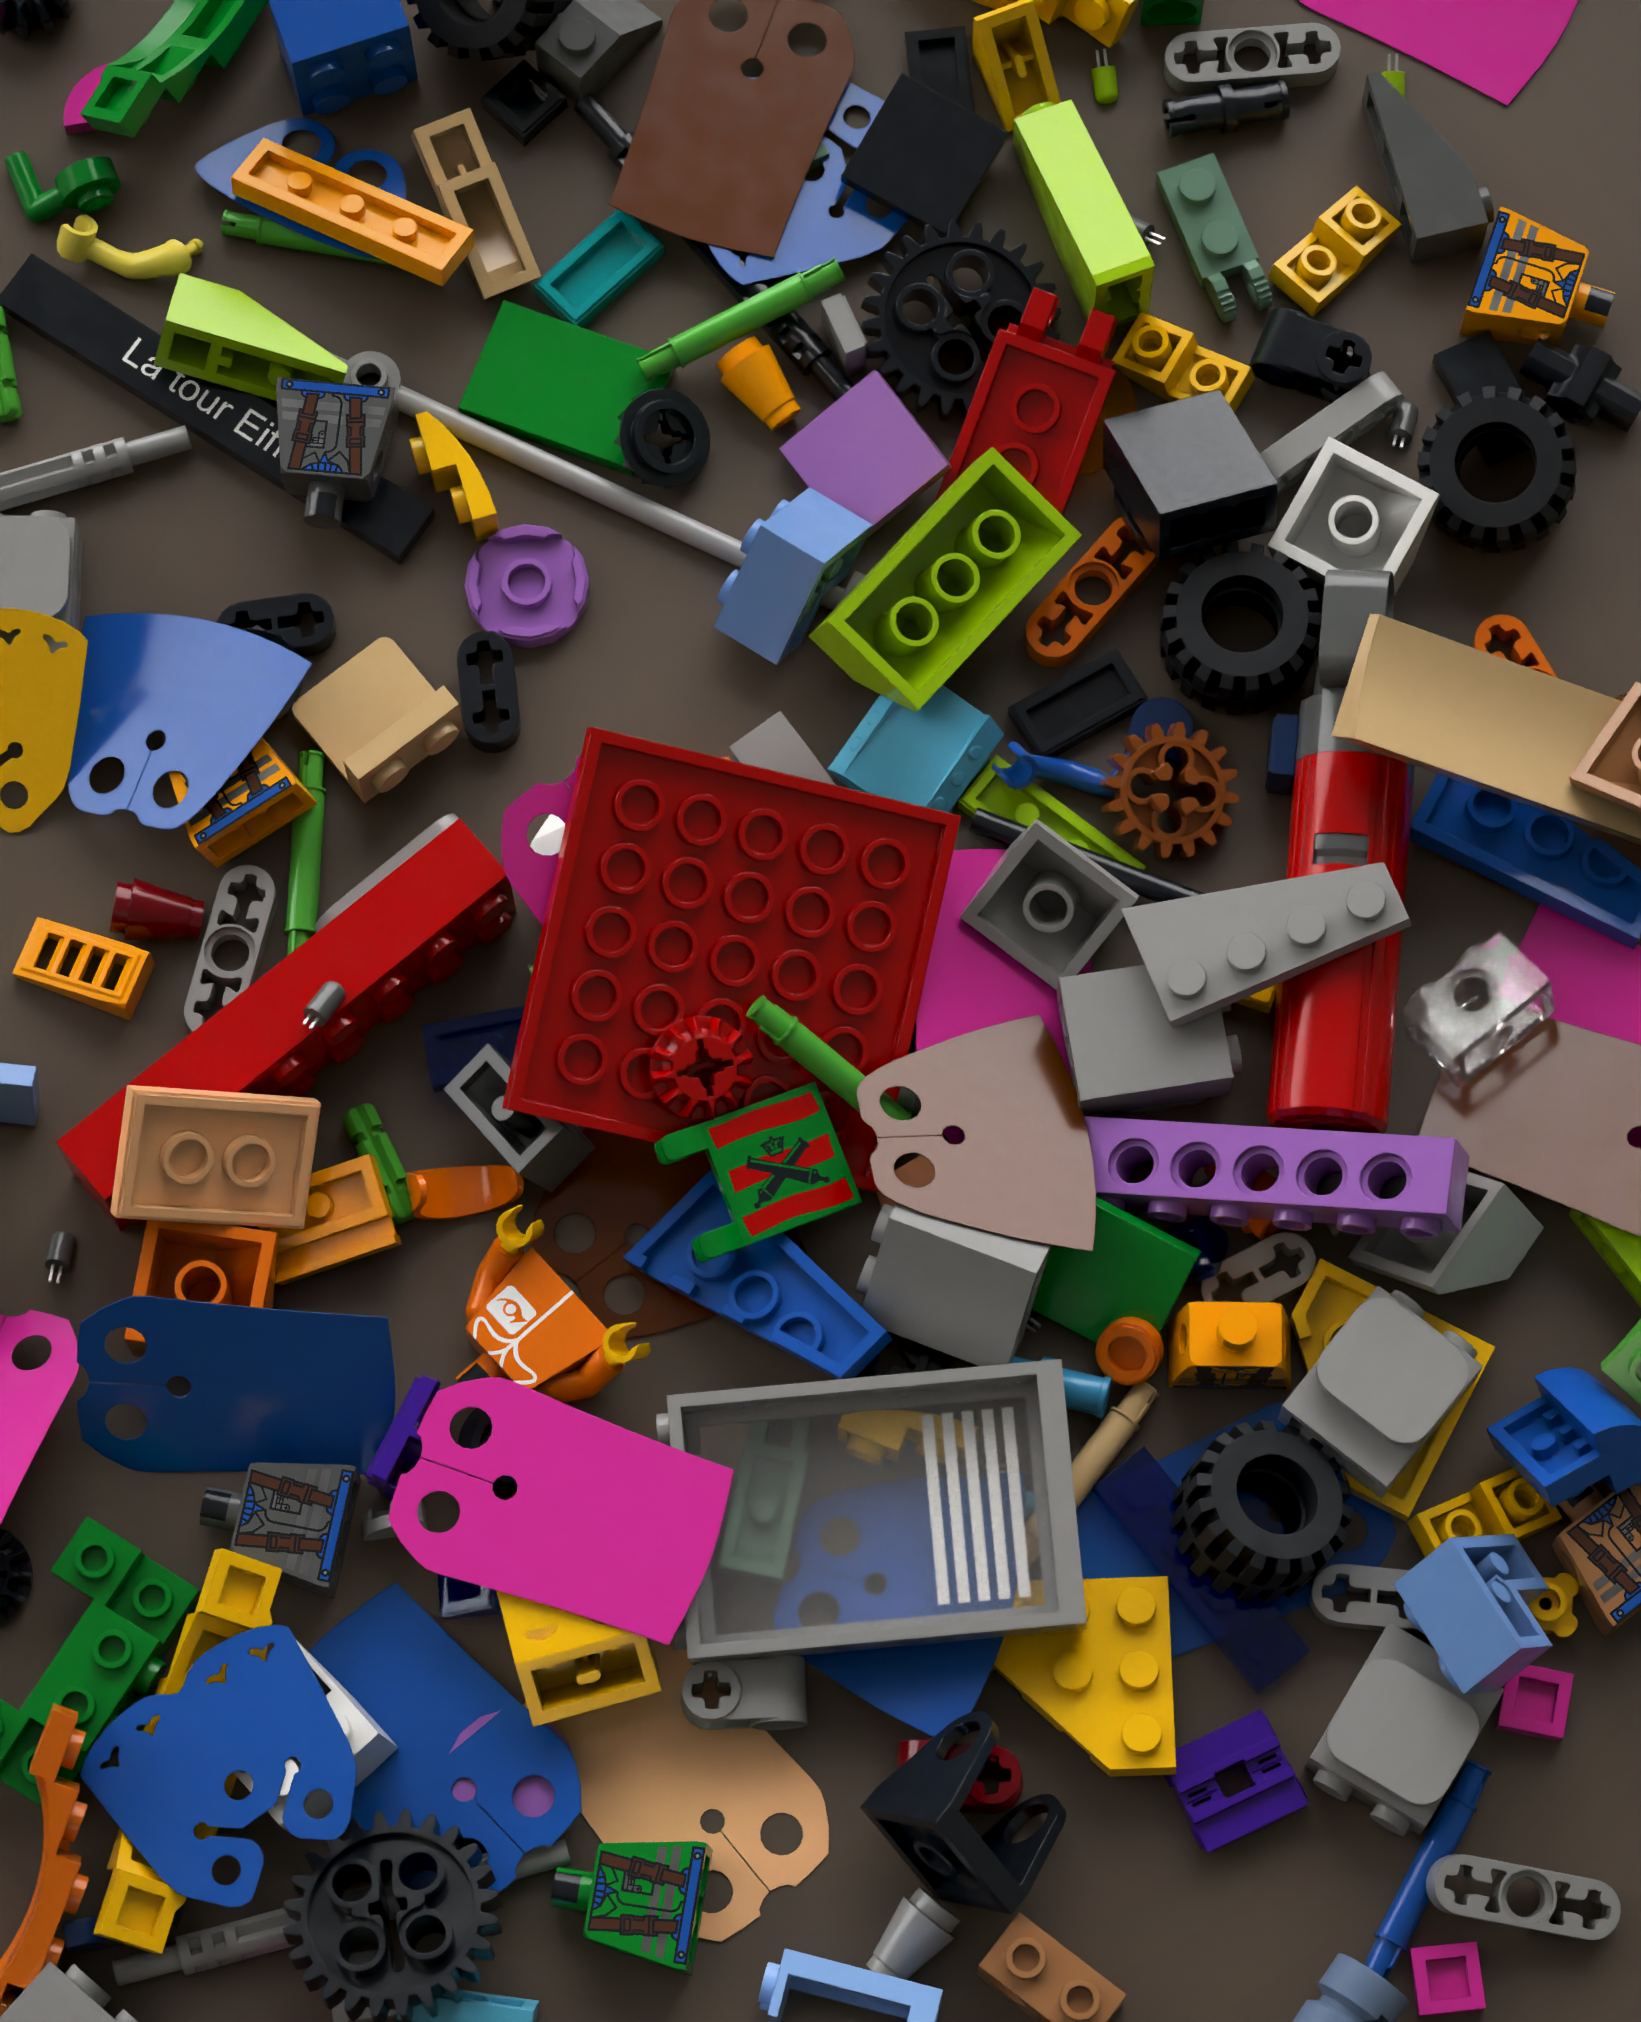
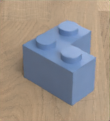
[714,487,872,665]
[1394,1534,1553,1695]

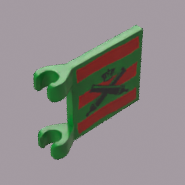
[654,1082,862,1263]

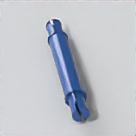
[1364,1760,1492,1980]

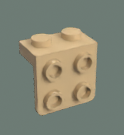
[292,637,464,803]

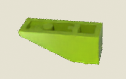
[154,273,348,401]

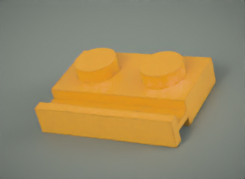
[258,1154,402,1285]

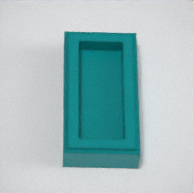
[533,209,665,328]

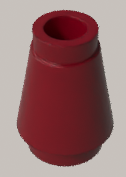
[110,878,205,940]

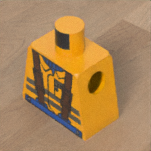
[1459,206,1615,347]
[168,737,317,868]
[1167,1301,1291,1389]

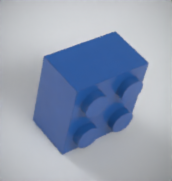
[269,0,418,116]

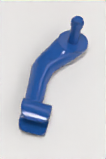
[992,741,1129,798]

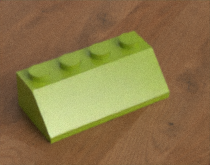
[809,447,1082,712]

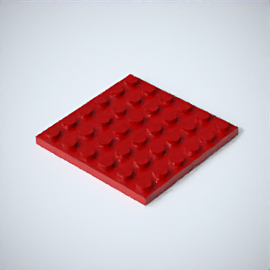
[502,727,961,1192]

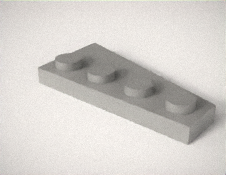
[1121,862,1411,1029]

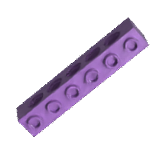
[1084,1116,1470,1239]

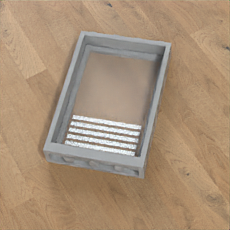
[656,1359,1087,1665]

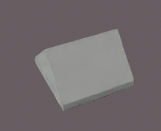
[960,819,1139,990]

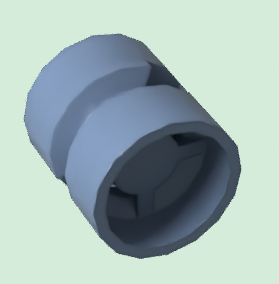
[1292,1953,1410,2022]

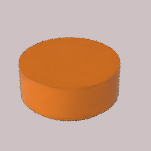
[1095,1316,1164,1385]

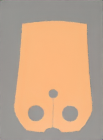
[523,1637,829,1942]

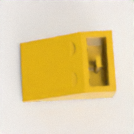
[496,1590,662,1727]

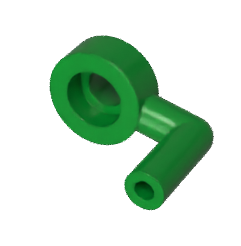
[4,151,121,223]

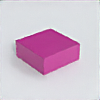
[1495,1665,1574,1742]
[1408,1941,1486,2018]

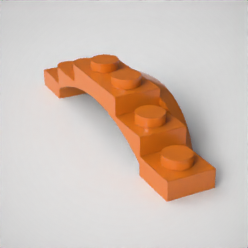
[0,1703,89,2016]

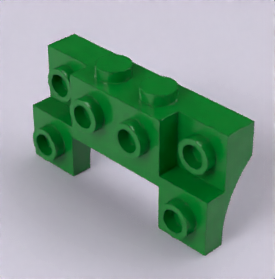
[0,1516,201,1809]

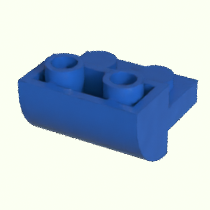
[1486,1367,1641,1507]

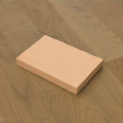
[110,1085,321,1229]

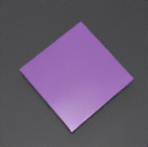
[779,370,953,539]

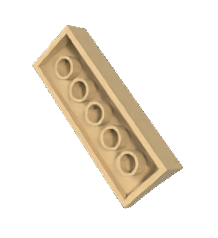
[1331,614,1641,845]

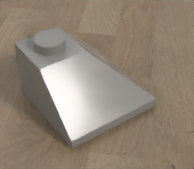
[1347,1172,1544,1295]

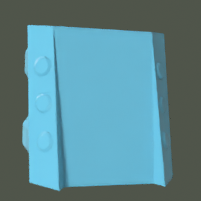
[827,685,1004,813]

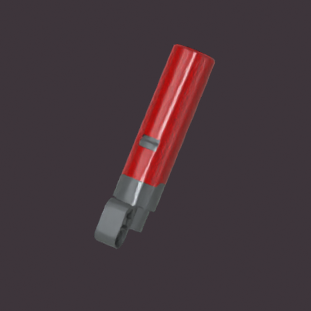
[1266,570,1415,1134]

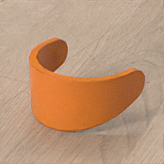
[405,1164,524,1221]

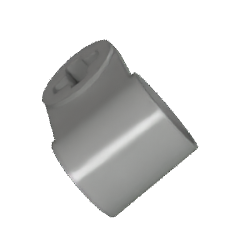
[681,1655,808,1731]

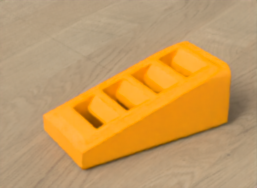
[12,917,155,1021]

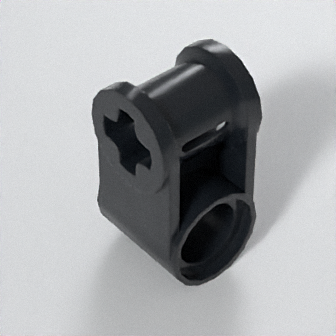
[1248,308,1372,403]

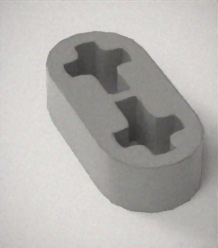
[1199,1232,1316,1303]
[1308,1564,1417,1633]

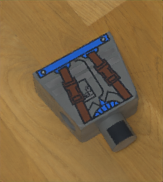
[276,377,400,529]
[200,1462,361,1599]

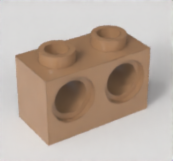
[977,1912,1127,2022]

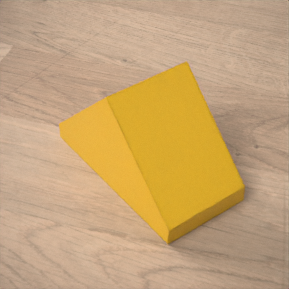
[972,0,1061,132]

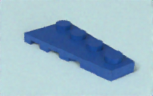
[1409,774,1641,949]

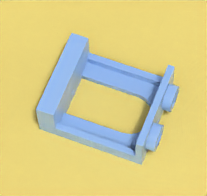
[758,1948,943,2022]

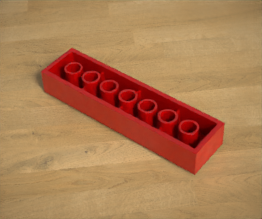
[56,818,516,1231]

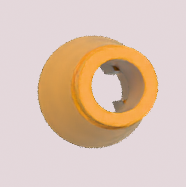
[716,336,802,431]

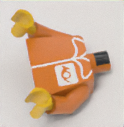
[454,1205,651,1403]

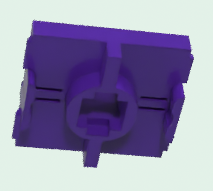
[365,1374,441,1502]
[1164,1709,1309,1854]

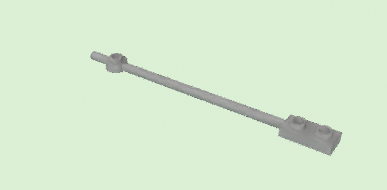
[328,351,866,611]

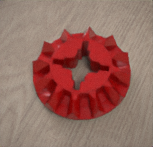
[649,1016,754,1120]

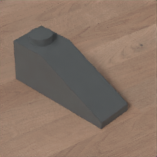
[1362,72,1494,264]

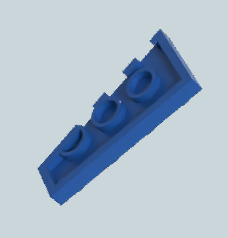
[623,1169,893,1380]

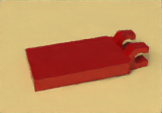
[934,287,1118,517]

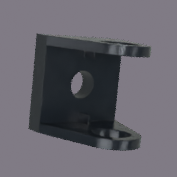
[860,1711,1066,1915]

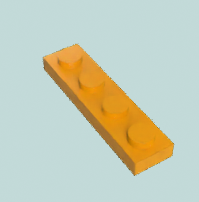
[231,138,474,287]

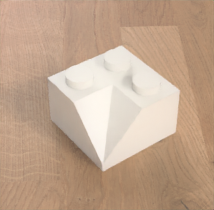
[1267,437,1440,596]

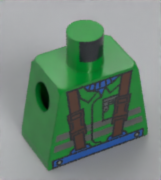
[551,1841,713,1976]

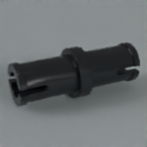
[1162,80,1290,138]

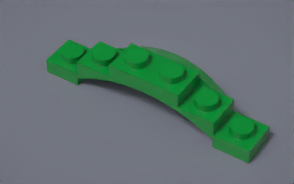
[80,0,269,138]

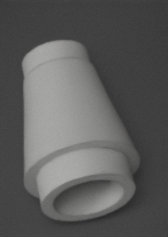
[866,1887,961,1980]

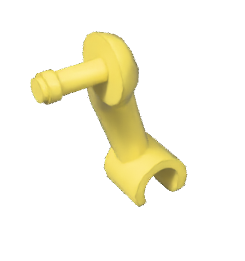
[57,214,204,279]

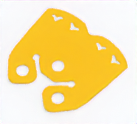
[0,608,88,833]

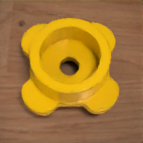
[1527,1573,1579,1638]

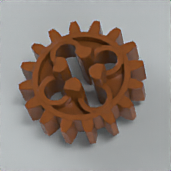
[1100,722,1240,860]

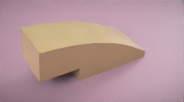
[411,107,541,300]

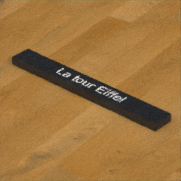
[0,253,436,564]

